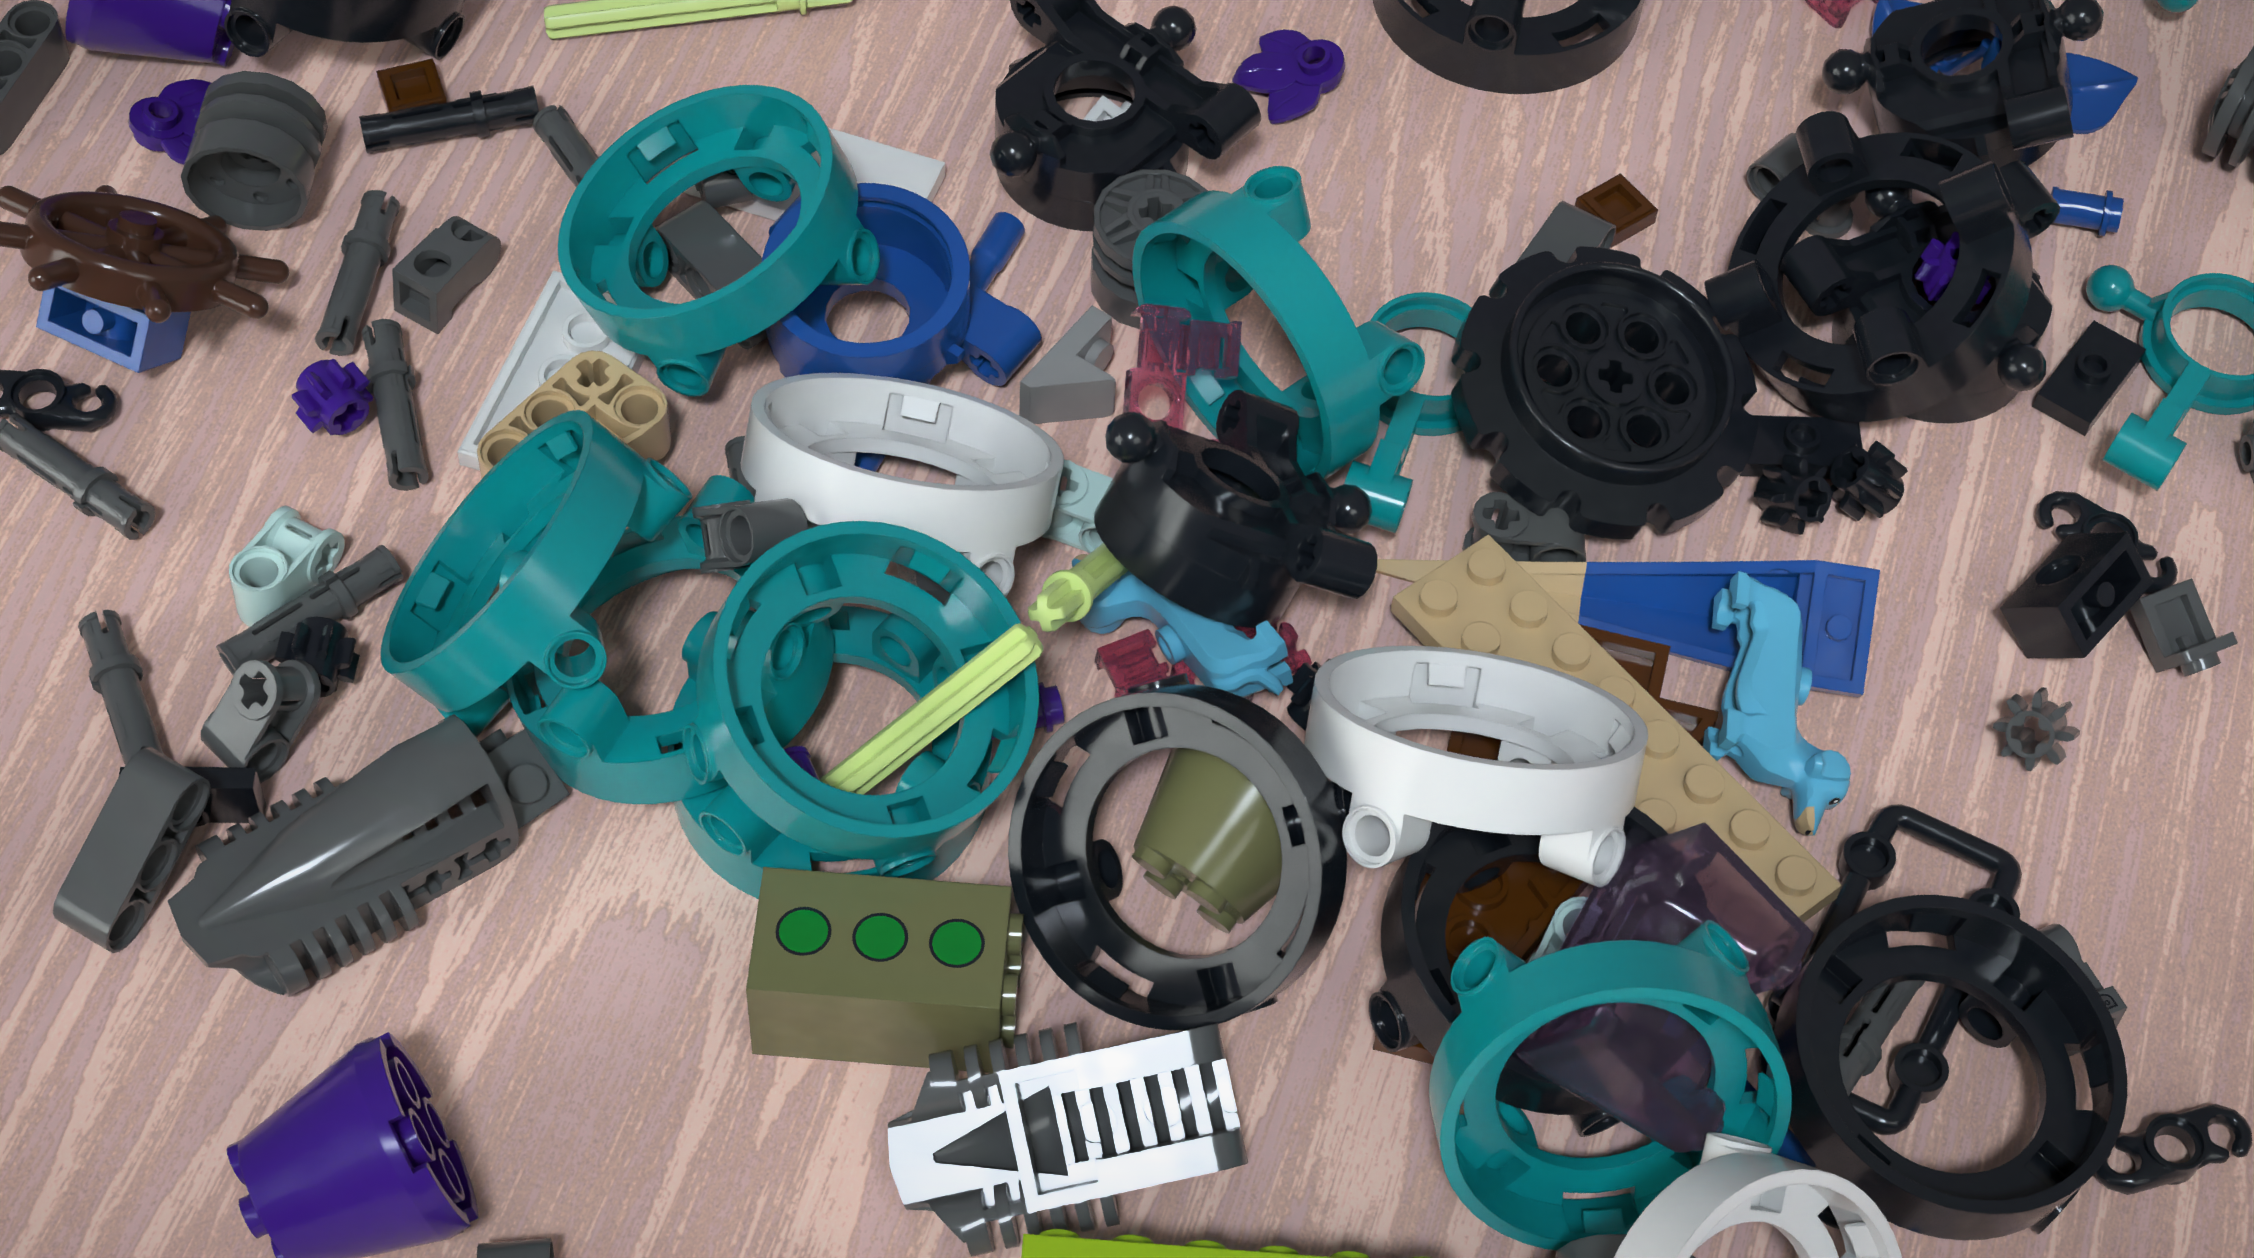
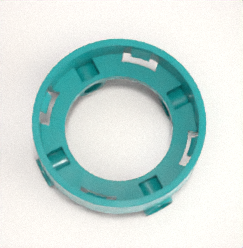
[558,85,880,397]
[1132,166,1425,480]
[381,410,693,737]
[499,475,834,804]
[682,521,1039,878]
[668,606,992,899]
[1429,920,1792,1251]

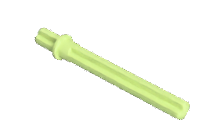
[544,0,853,40]
[1028,543,1128,632]
[819,623,1043,795]

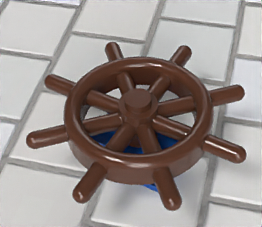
[0,185,289,373]

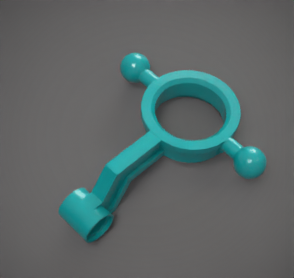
[2086,265,2254,491]
[1344,292,1551,533]

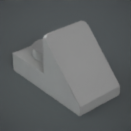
[1019,305,1116,424]

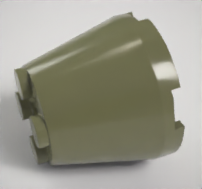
[1132,748,1282,934]

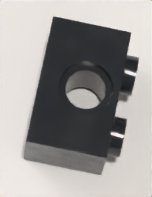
[2000,531,2154,658]

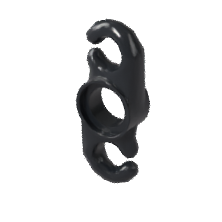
[0,369,118,432]
[2036,491,2178,594]
[2095,1104,2252,1195]

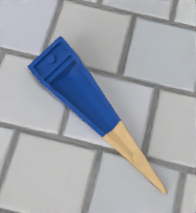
[1376,559,1880,698]

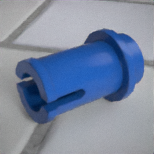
[2051,186,2124,236]

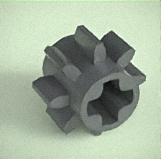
[1993,687,2080,771]

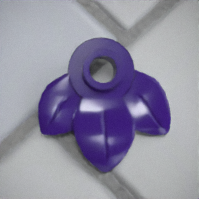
[1232,29,1345,124]
[128,79,212,165]

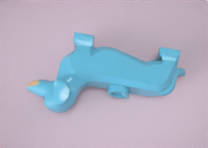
[1072,554,1293,698]
[1703,571,1851,836]

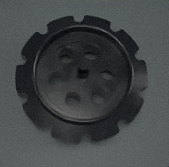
[1451,246,1758,539]

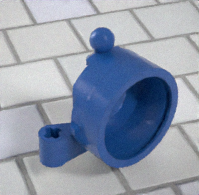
[762,183,1042,386]

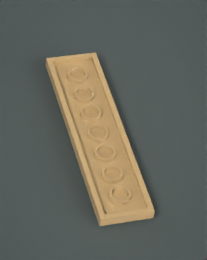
[1390,534,1842,963]

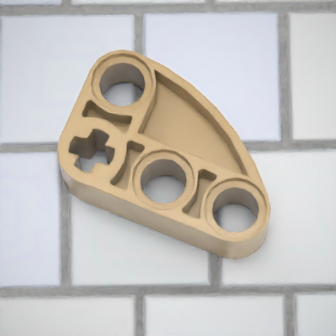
[477,350,671,479]

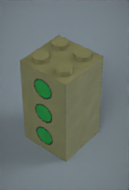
[746,867,1024,1073]

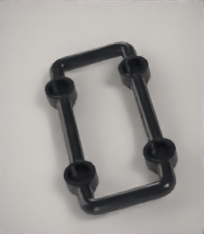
[1758,804,2022,1135]

